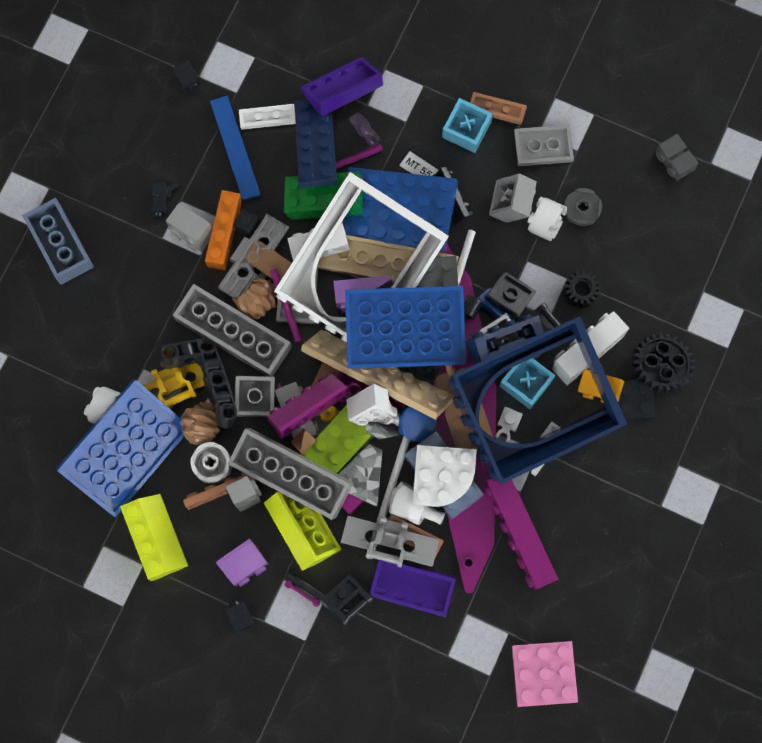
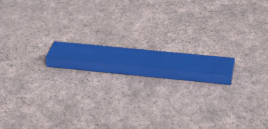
[210,96,261,202]

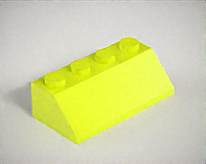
[264,492,341,571]
[120,494,188,581]

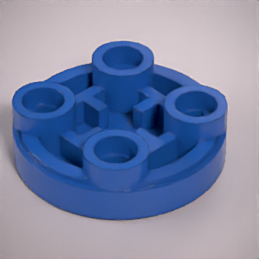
[398,405,437,442]

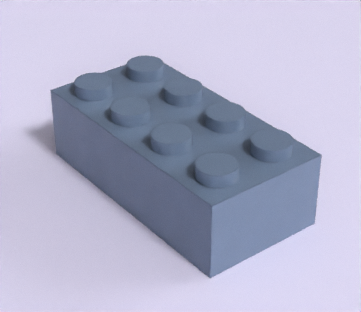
[22,198,94,285]
[405,432,483,520]

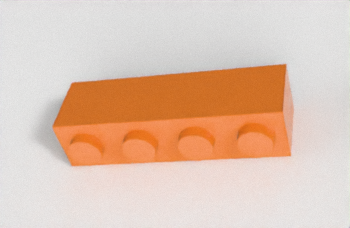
[205,190,242,271]

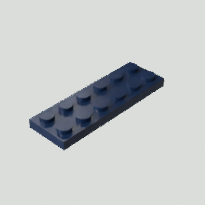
[294,99,337,188]

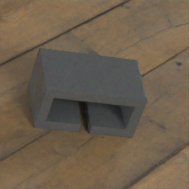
[656,134,699,181]

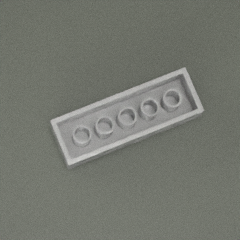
[173,284,292,377]
[228,428,354,520]

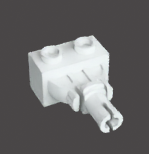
[347,384,400,426]

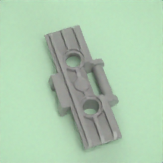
[218,214,289,300]
[341,516,439,567]

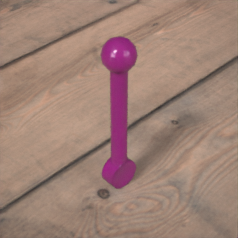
[285,580,320,607]

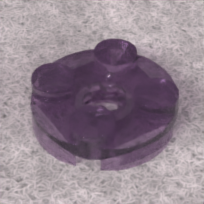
[349,112,381,148]

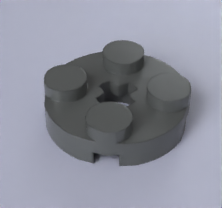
[564,188,602,226]

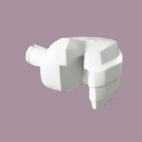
[389,481,445,525]

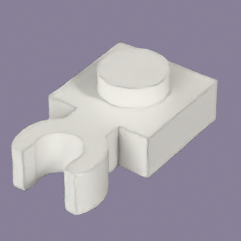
[496,407,523,443]

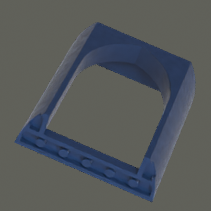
[448,316,627,484]

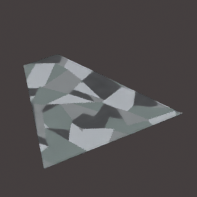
[366,422,401,439]
[338,444,382,506]

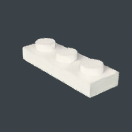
[239,104,296,130]

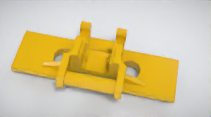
[143,364,205,407]

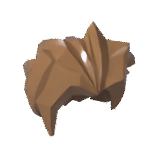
[232,278,277,319]
[180,399,220,445]

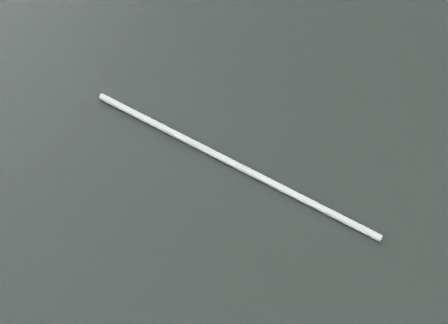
[365,230,476,559]

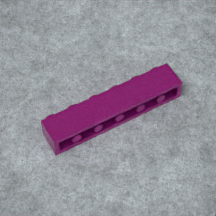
[483,478,558,590]

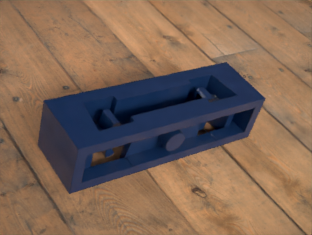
[465,314,544,363]

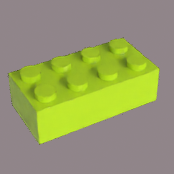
[301,405,374,474]

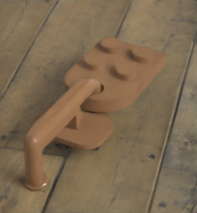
[434,365,493,450]

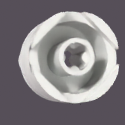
[528,197,567,241]
[84,387,121,424]
[191,442,232,484]

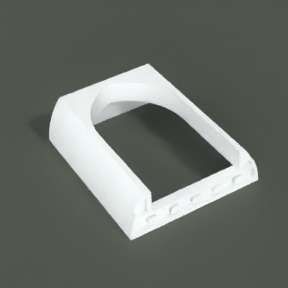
[274,172,449,342]

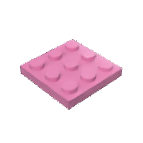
[512,641,578,707]

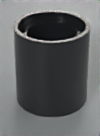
[464,295,482,320]

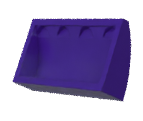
[301,57,383,116]
[370,560,456,617]

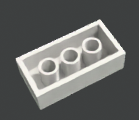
[552,311,629,386]

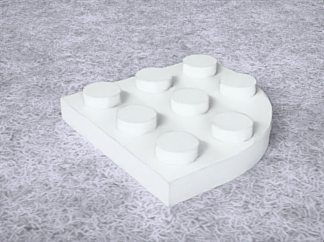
[413,445,477,507]

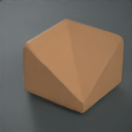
[291,428,315,454]

